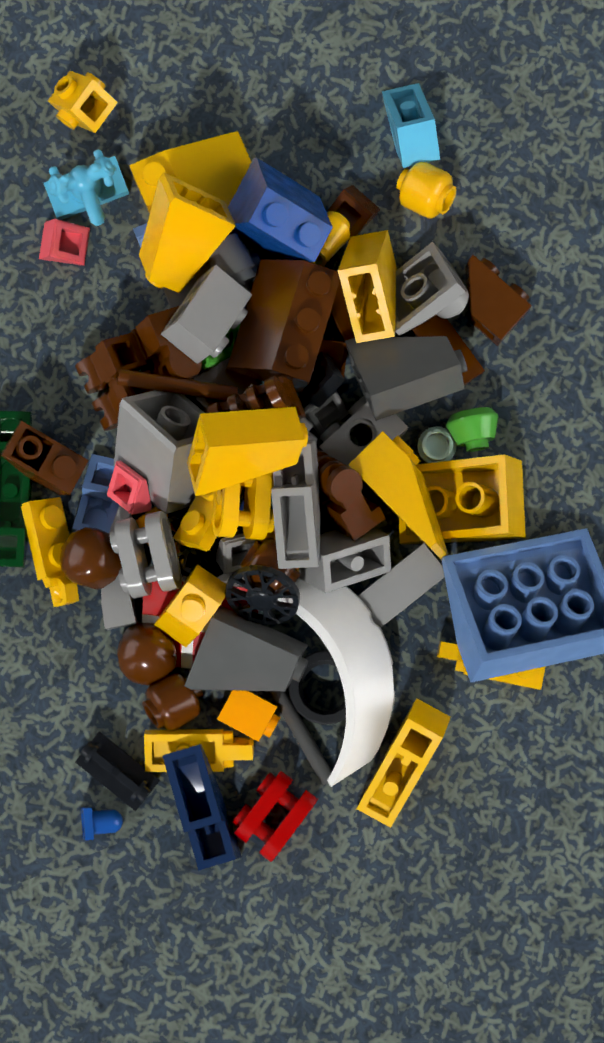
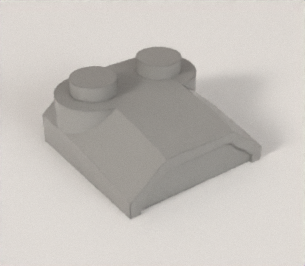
[395,242,469,336]

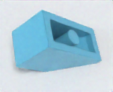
[382,83,440,168]

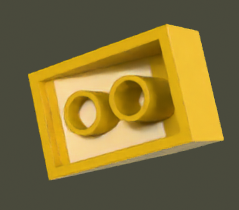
[129,131,251,215]
[348,431,448,561]
[399,454,526,544]

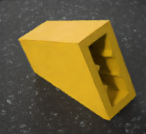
[139,173,236,293]
[338,230,396,343]
[187,407,308,496]

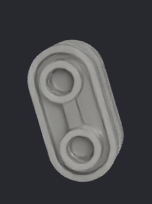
[110,511,182,598]

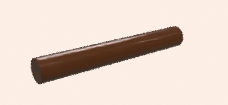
[117,369,238,401]

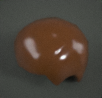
[59,527,122,589]
[117,623,177,686]

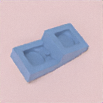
[72,454,119,533]

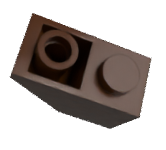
[465,255,532,346]
[1,421,89,495]

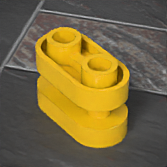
[212,472,274,540]

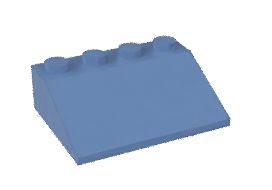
[442,528,604,682]

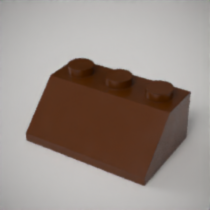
[226,259,340,394]

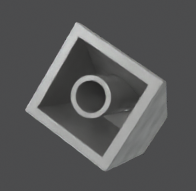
[114,390,204,514]

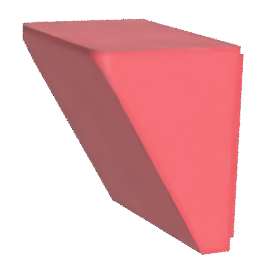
[39,219,90,265]
[107,460,152,515]

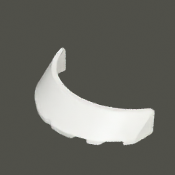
[217,569,395,787]

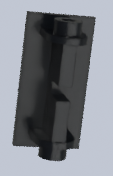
[75,731,160,811]

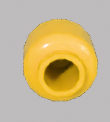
[396,162,456,219]

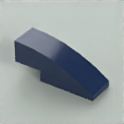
[163,744,242,871]

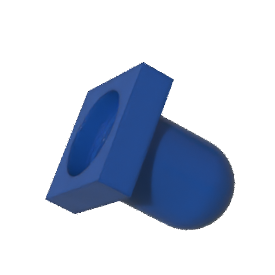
[81,807,123,840]

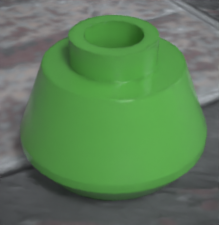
[446,407,499,452]

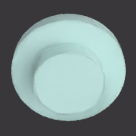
[417,426,456,463]

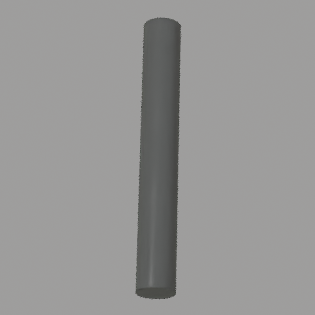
[269,691,332,786]

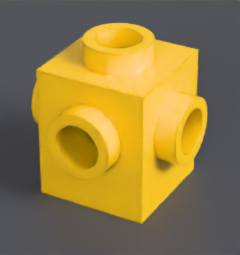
[48,71,118,133]

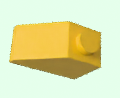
[154,564,226,647]

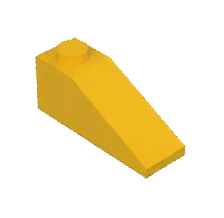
[356,698,451,828]

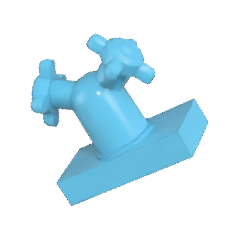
[44,149,129,226]

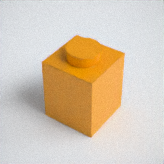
[217,690,281,742]

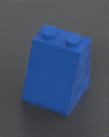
[228,157,333,262]

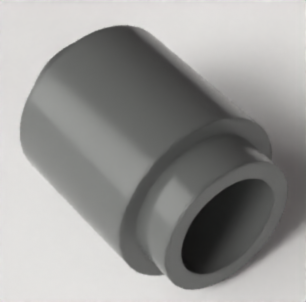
[207,233,256,286]

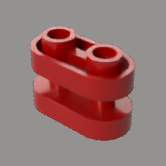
[232,771,318,862]

